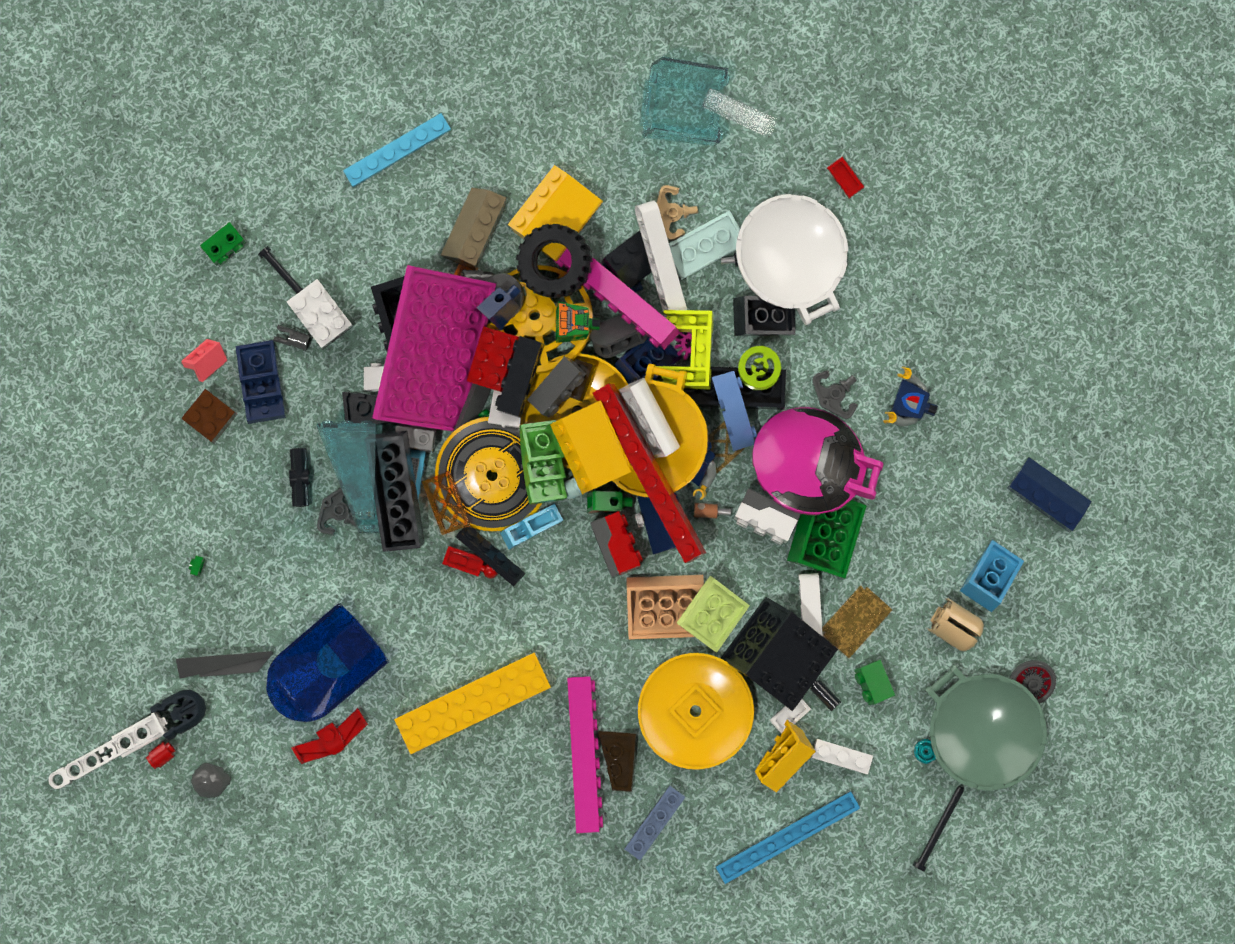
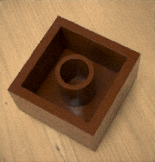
[181,389,238,444]

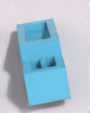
[500,504,563,550]

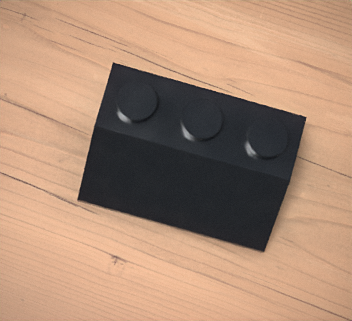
[601,231,652,289]

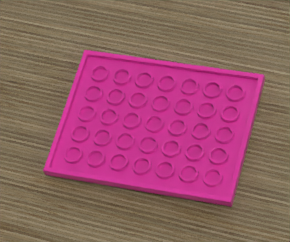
[372,265,496,431]

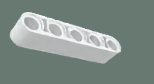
[799,573,823,636]

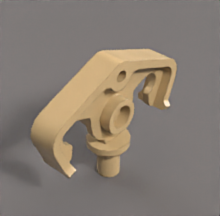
[657,185,698,241]

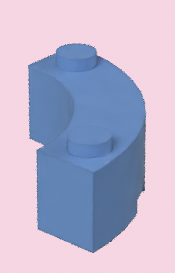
[712,371,757,451]

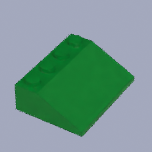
[787,500,867,579]

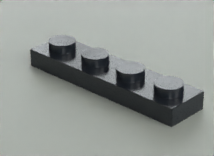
[456,525,526,587]

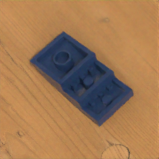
[235,340,286,424]

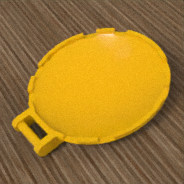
[613,363,708,497]

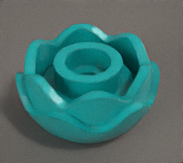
[914,739,936,764]

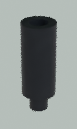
[810,680,841,711]

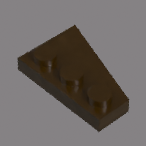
[598,731,637,792]

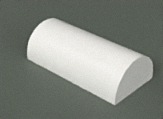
[619,378,680,458]

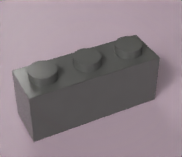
[527,356,587,417]

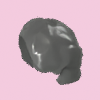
[191,763,231,798]

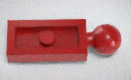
[442,546,498,579]

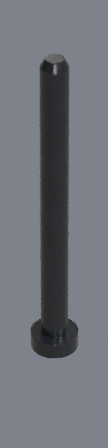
[258,246,303,294]
[912,785,964,872]

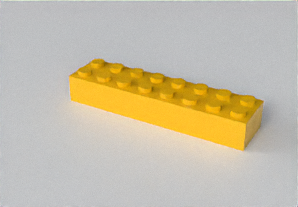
[394,653,551,754]

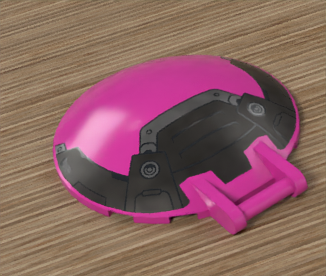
[752,407,884,515]

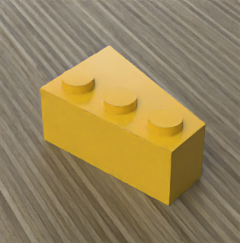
[755,720,816,793]

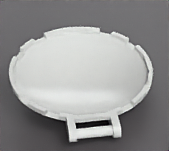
[736,194,848,325]

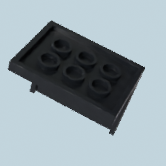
[371,276,405,352]
[721,597,838,711]

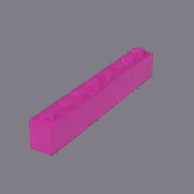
[553,249,680,350]
[567,676,603,833]

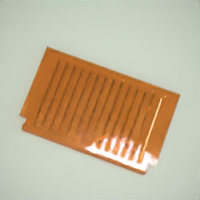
[822,586,892,658]

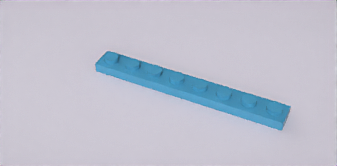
[716,791,860,884]

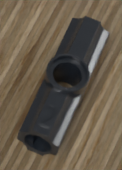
[289,448,310,507]

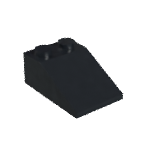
[733,296,795,336]

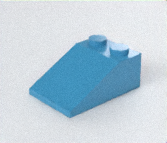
[960,540,1024,612]

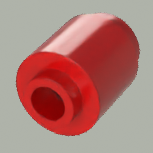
[146,741,176,769]

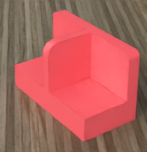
[181,339,227,382]

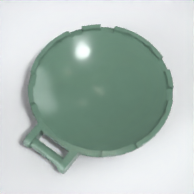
[924,664,1047,791]

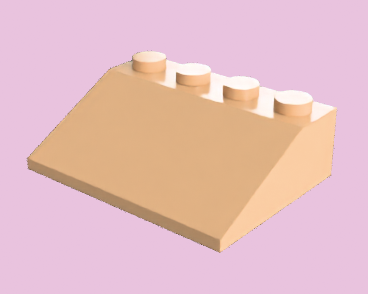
[626,575,704,640]

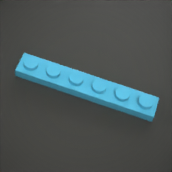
[343,113,451,187]

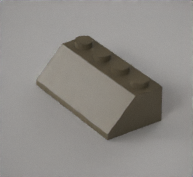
[441,188,506,270]

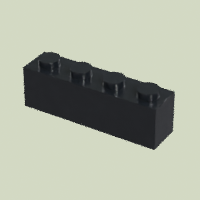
[495,336,544,418]

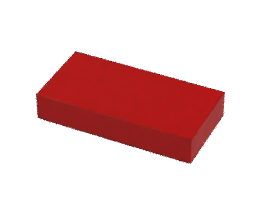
[827,157,864,199]

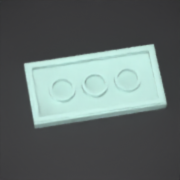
[669,210,740,280]

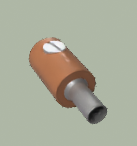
[694,503,731,519]

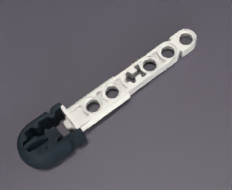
[49,690,206,789]

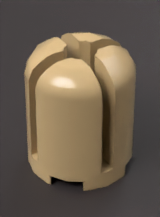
[927,598,984,651]

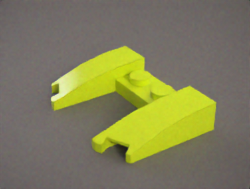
[656,310,714,389]

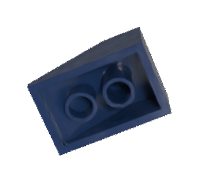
[614,337,682,384]

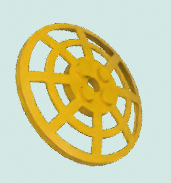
[487,265,593,374]

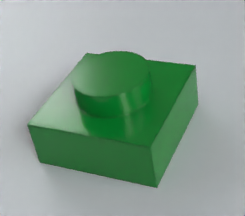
[188,555,205,577]

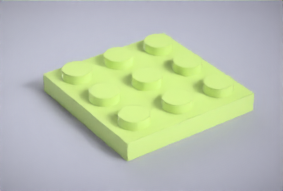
[677,576,750,653]

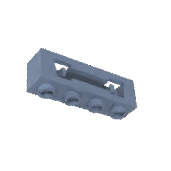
[624,785,685,860]

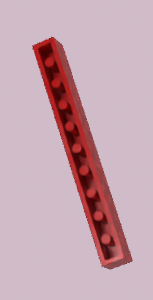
[592,383,706,563]

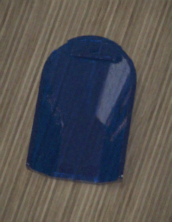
[266,603,389,722]

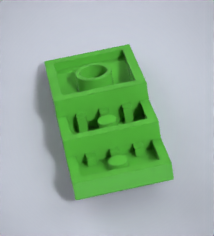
[519,420,567,505]

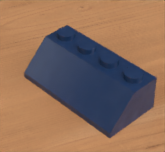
[1007,457,1092,533]
[636,492,679,555]

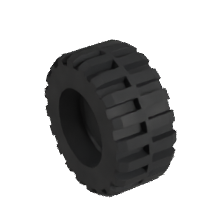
[516,224,593,298]

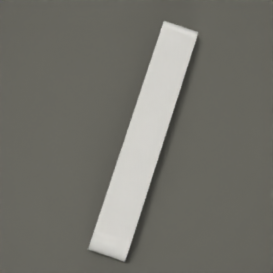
[635,200,687,318]

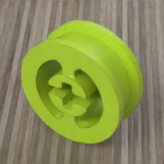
[738,346,781,390]

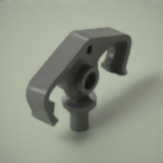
[812,370,858,419]
[317,485,362,536]

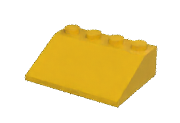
[508,165,603,262]
[550,400,633,494]

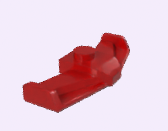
[291,708,368,764]

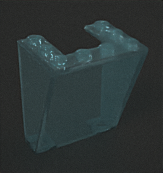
[317,421,380,533]

